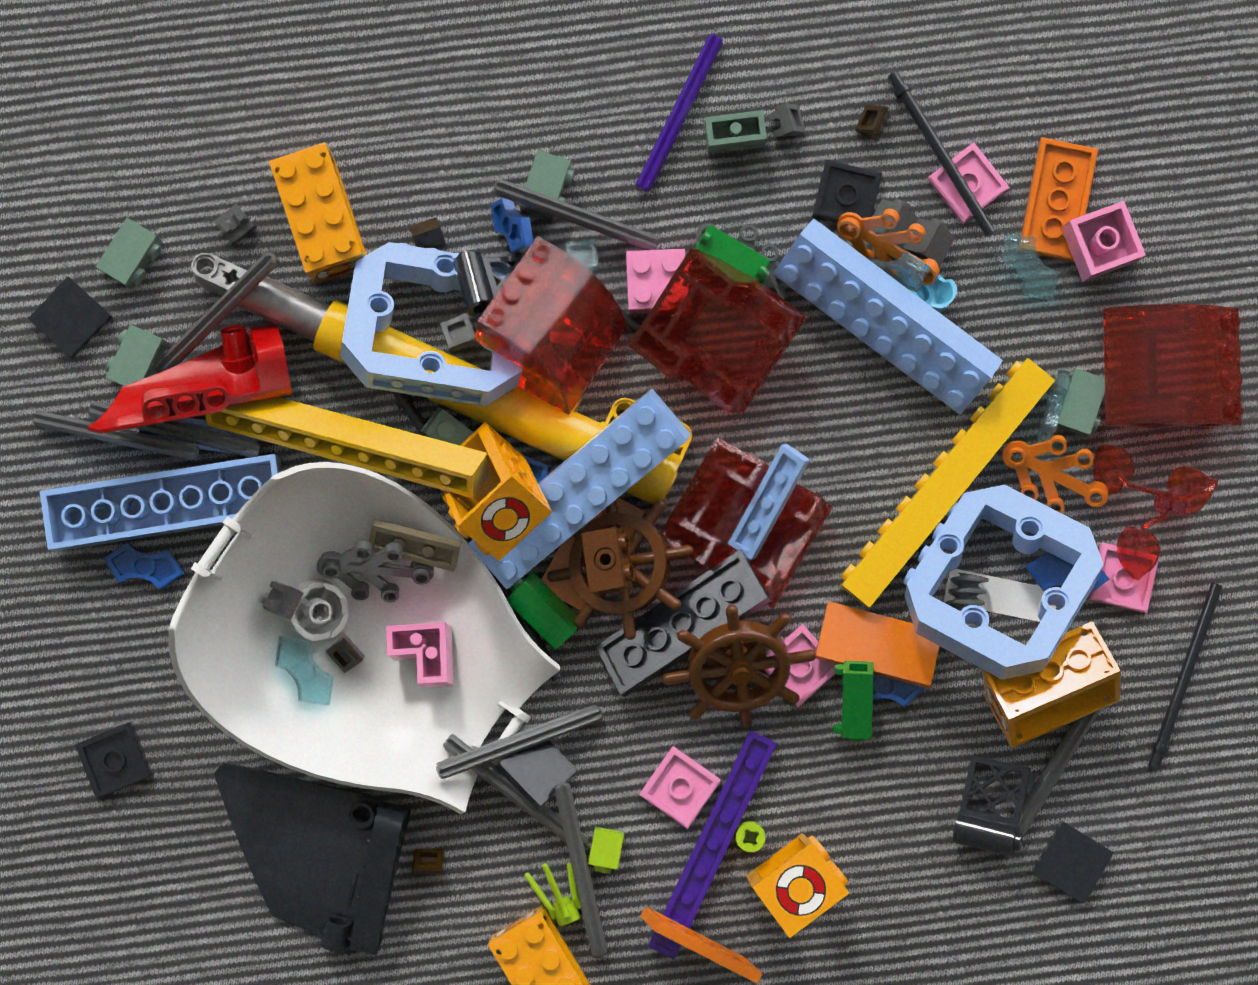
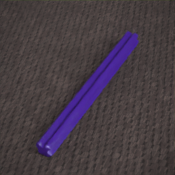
[636,34,723,192]

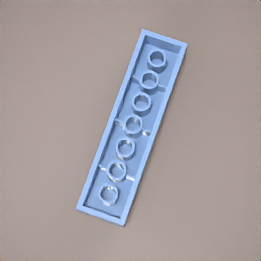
[773,219,1003,415]
[468,388,691,589]
[40,454,282,551]

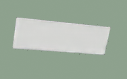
[944,569,1056,622]

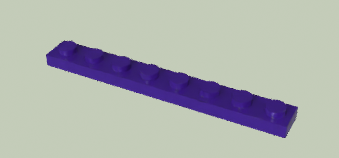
[648,730,777,960]

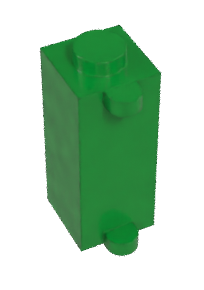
[692,224,771,289]
[506,571,577,650]
[833,661,874,742]

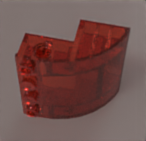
[474,236,627,415]
[628,247,807,413]
[1103,304,1243,429]
[660,437,833,608]

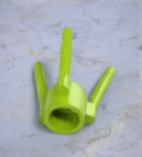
[524,863,581,926]

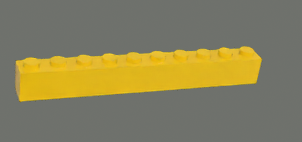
[840,358,1055,608]
[205,397,489,499]

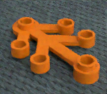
[837,209,940,285]
[1002,435,1108,514]

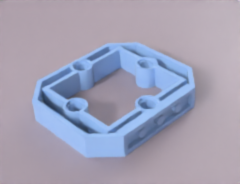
[340,242,531,407]
[903,485,1103,680]

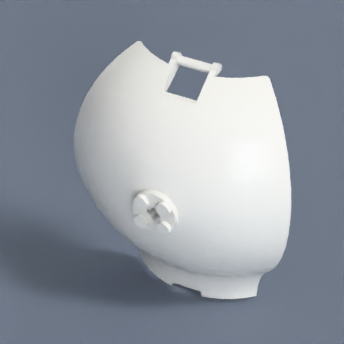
[169,462,560,814]

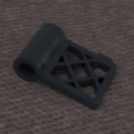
[453,250,552,317]
[953,756,1035,856]

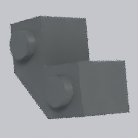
[869,199,955,267]

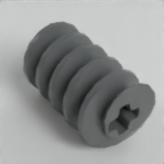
[946,573,989,628]

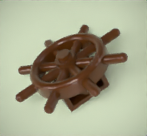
[547,499,694,640]
[662,605,816,728]

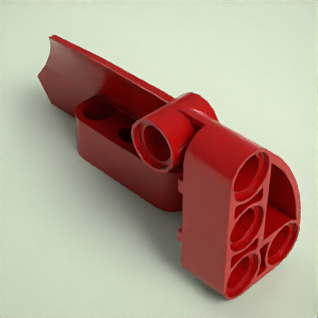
[87,323,292,434]

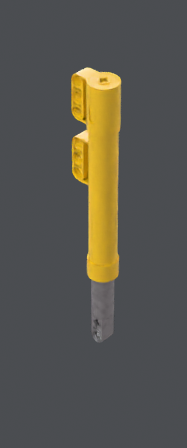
[191,253,692,505]

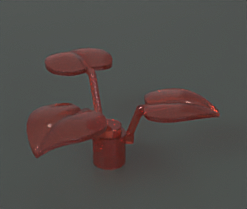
[1093,444,1219,580]

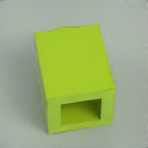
[588,826,624,873]

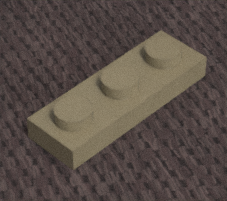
[369,519,462,572]

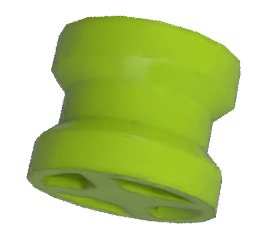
[735,821,766,852]

